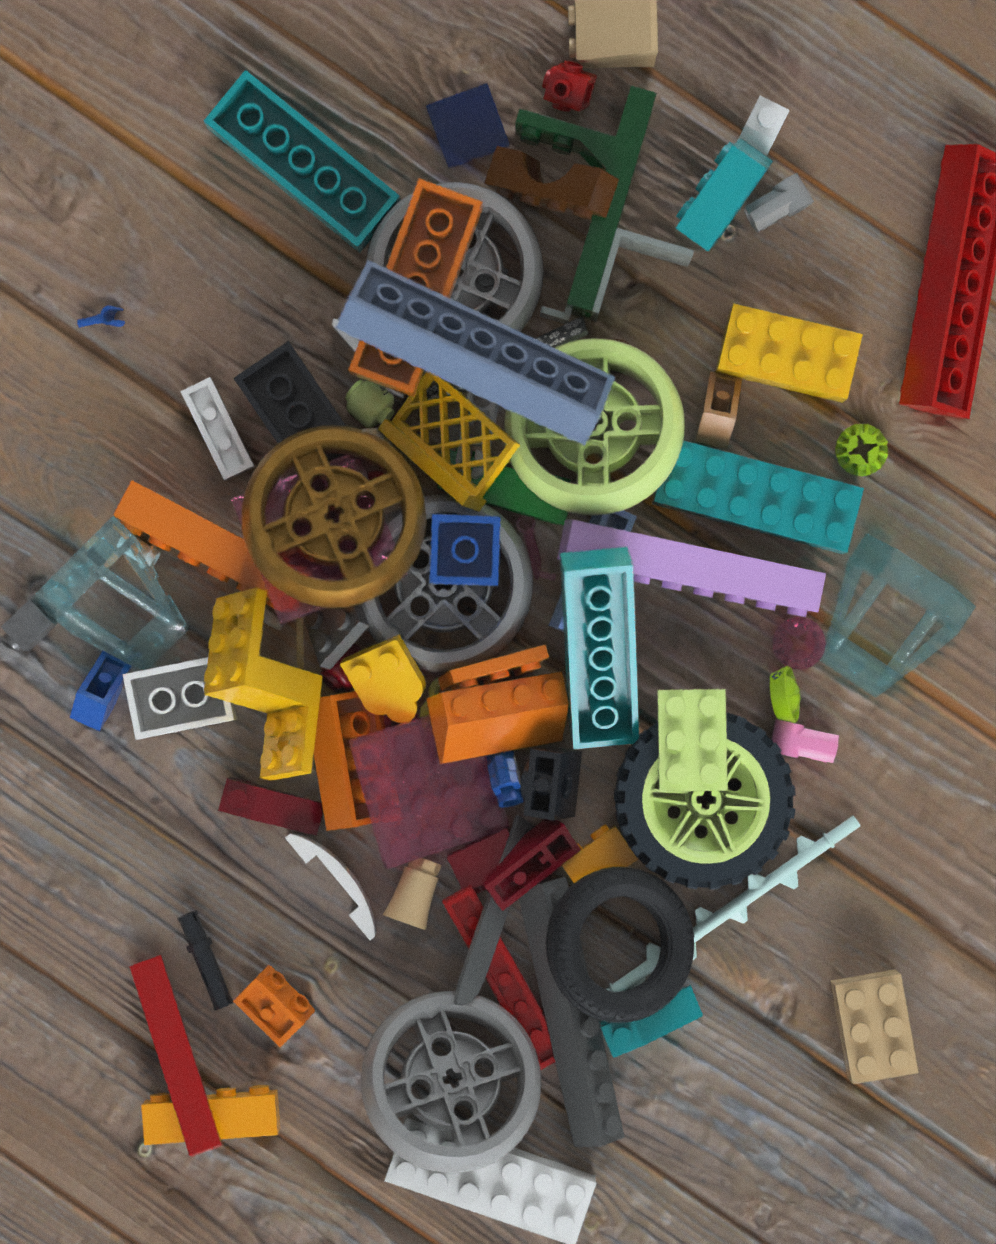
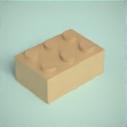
[830,969,918,1084]

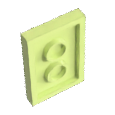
[657,689,728,792]

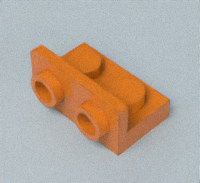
[233,965,315,1047]

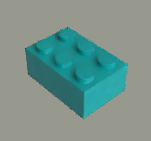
[676,138,773,251]

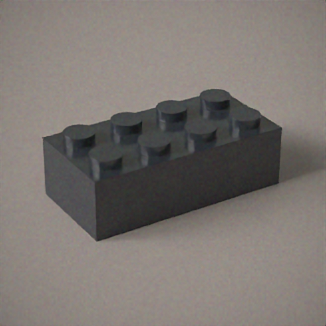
[233,341,359,489]

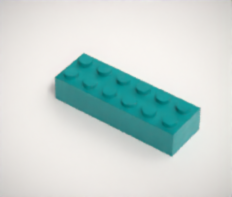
[204,70,401,253]
[652,441,864,554]
[560,547,639,749]

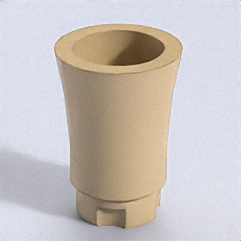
[383,854,441,930]

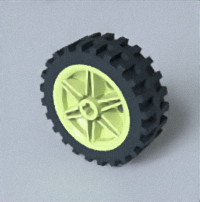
[614,712,796,890]

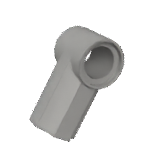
[743,173,814,233]

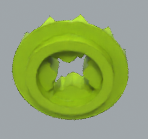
[835,424,888,476]

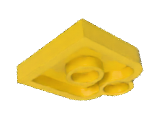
[340,634,426,723]

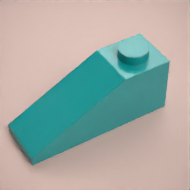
[599,985,703,1058]

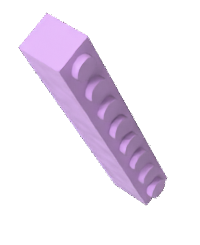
[557,520,826,617]

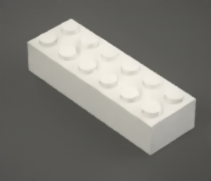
[385,1113,596,1244]

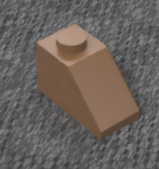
[695,371,742,449]

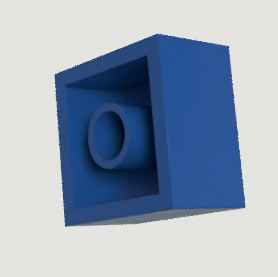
[430,514,500,586]

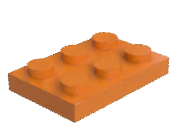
[438,644,549,691]

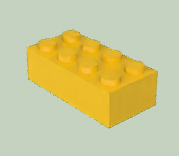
[715,303,863,403]

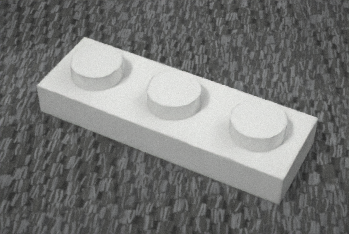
[180,377,255,481]

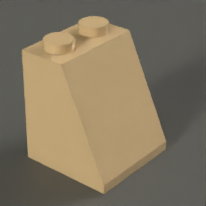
[568,0,658,68]

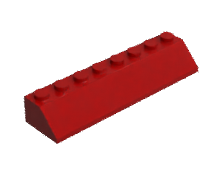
[899,144,996,419]

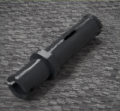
[177,910,234,1010]

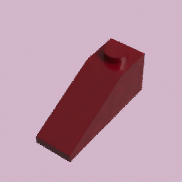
[218,777,323,836]
[483,819,581,911]

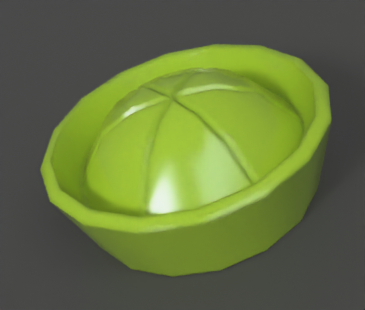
[770,666,801,723]

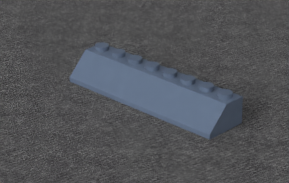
[336,260,615,445]

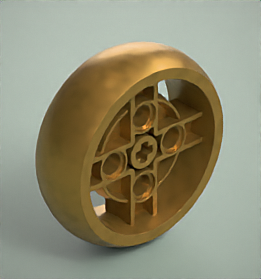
[241,425,426,608]

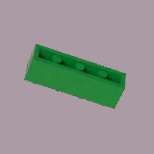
[437,447,571,527]

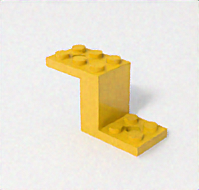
[204,587,323,781]

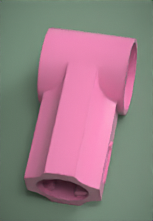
[771,720,839,763]

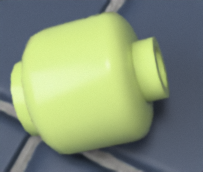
[345,379,395,428]

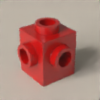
[542,61,598,112]

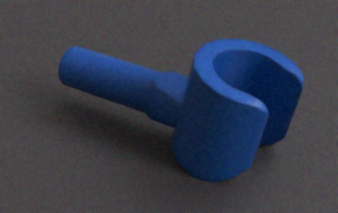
[77,305,125,327]

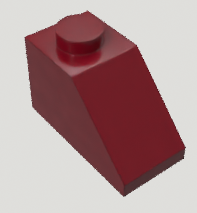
[447,826,509,894]

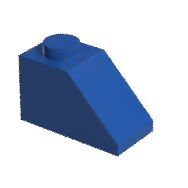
[70,650,133,731]

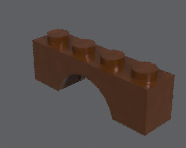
[484,146,619,220]

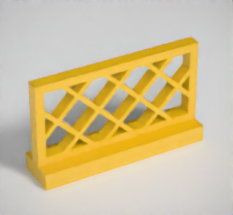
[378,371,520,512]

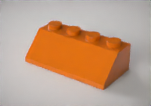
[426,671,569,764]
[314,691,401,831]

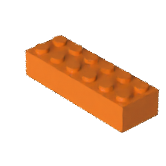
[349,179,483,397]
[113,480,314,614]

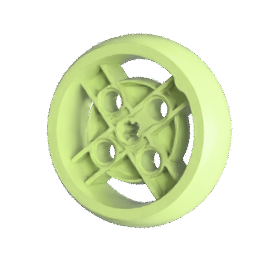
[504,338,685,515]

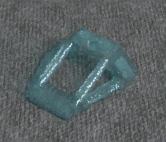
[31,516,189,670]
[820,533,976,698]

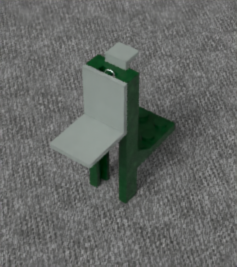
[515,86,694,324]

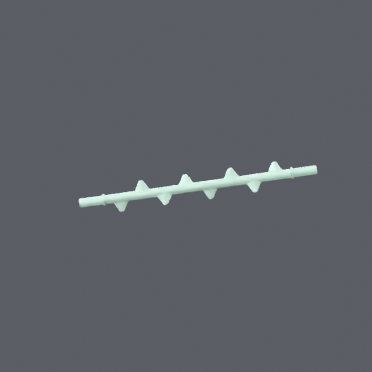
[606,816,860,992]

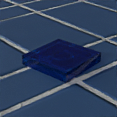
[426,83,510,169]

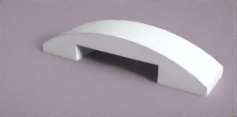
[285,832,377,940]

